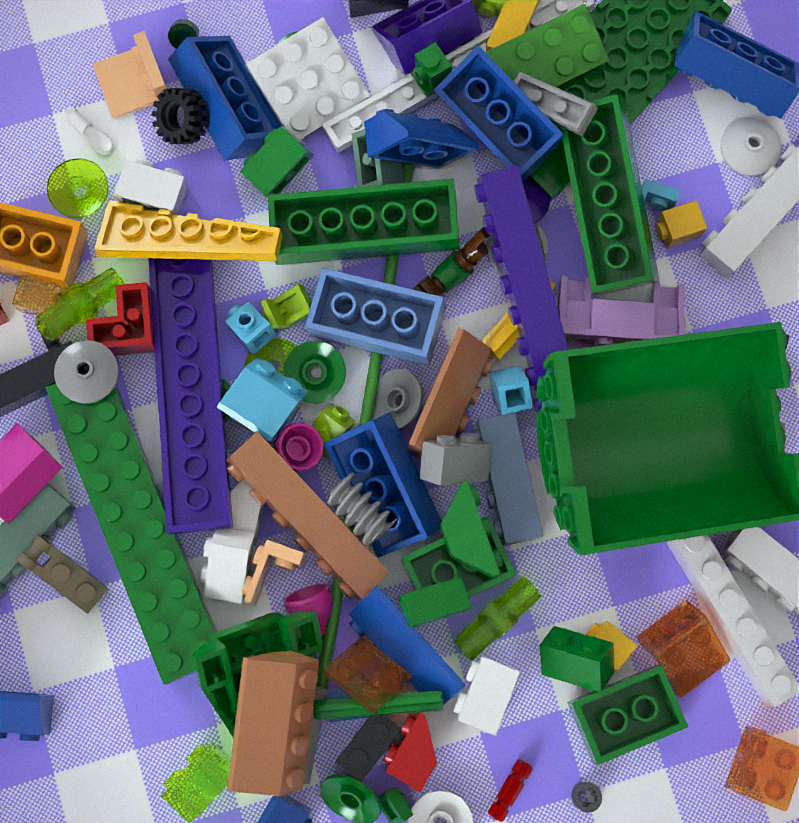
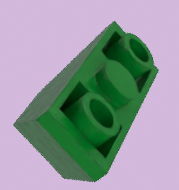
[440,480,503,578]

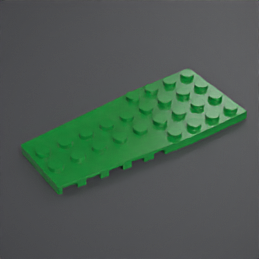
[528,0,732,201]

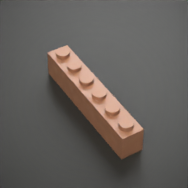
[226,431,390,600]

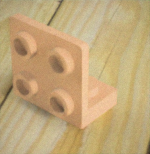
[93,31,166,118]
[241,540,307,606]

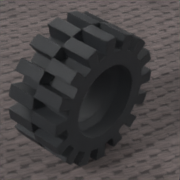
[151,88,210,144]

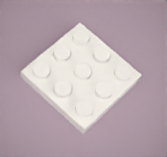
[245,17,371,141]

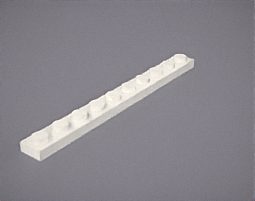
[322,0,595,153]

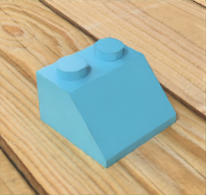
[217,358,308,442]

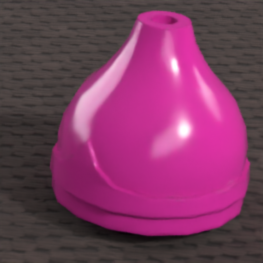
[274,423,323,471]
[283,584,333,636]

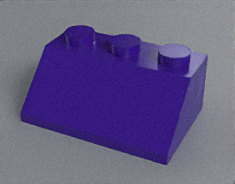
[371,0,483,75]

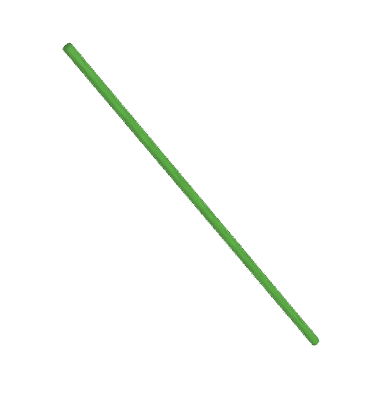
[316,163,415,689]

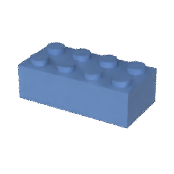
[305,268,446,366]

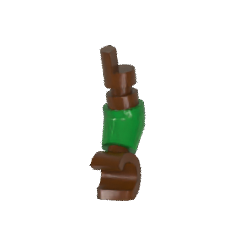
[412,227,490,298]

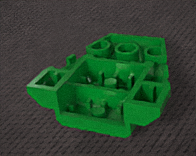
[192,611,323,738]

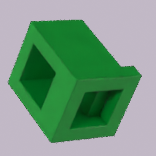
[411,42,452,98]

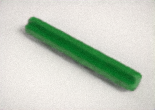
[313,691,444,720]

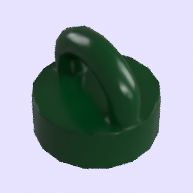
[168,19,199,49]

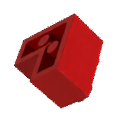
[86,282,155,356]

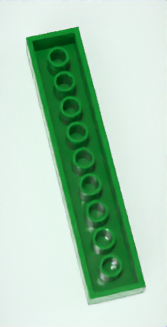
[45,370,217,685]

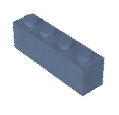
[472,412,543,546]

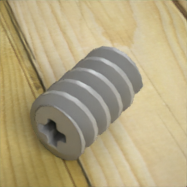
[327,473,397,545]

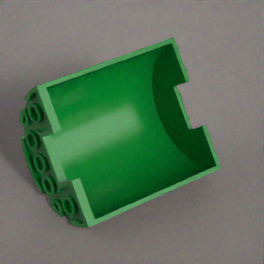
[536,322,799,555]

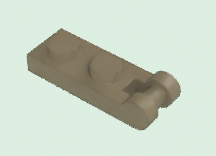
[16,534,108,614]

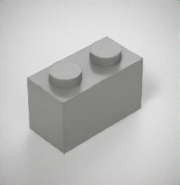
[419,433,492,486]

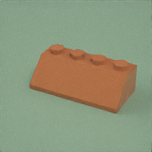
[408,327,494,459]
[227,650,319,796]

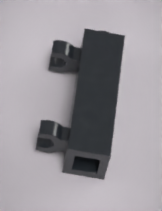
[0,328,88,417]

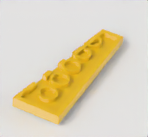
[94,201,283,261]

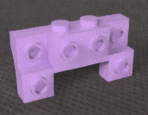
[558,275,686,346]

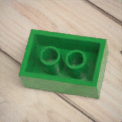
[400,516,517,598]
[567,665,688,765]

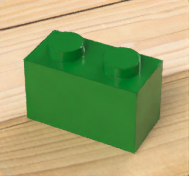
[240,126,314,198]
[540,626,614,693]

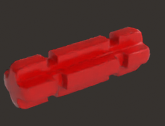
[488,759,533,822]

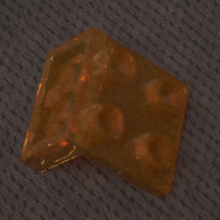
[636,600,730,697]
[324,636,412,713]
[724,726,799,811]

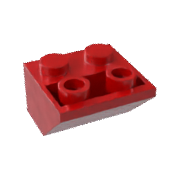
[383,712,437,793]

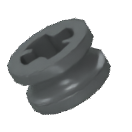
[571,782,602,813]

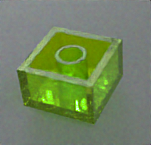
[161,742,231,823]

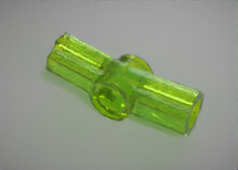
[35,268,124,341]
[453,575,542,661]

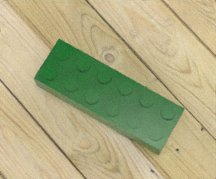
[560,94,660,295]
[268,178,460,265]

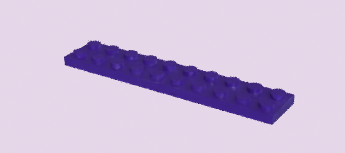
[148,258,233,534]

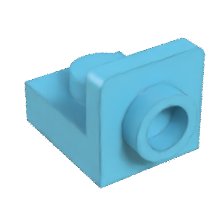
[642,179,680,211]

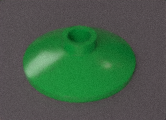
[284,341,346,404]
[320,775,382,823]

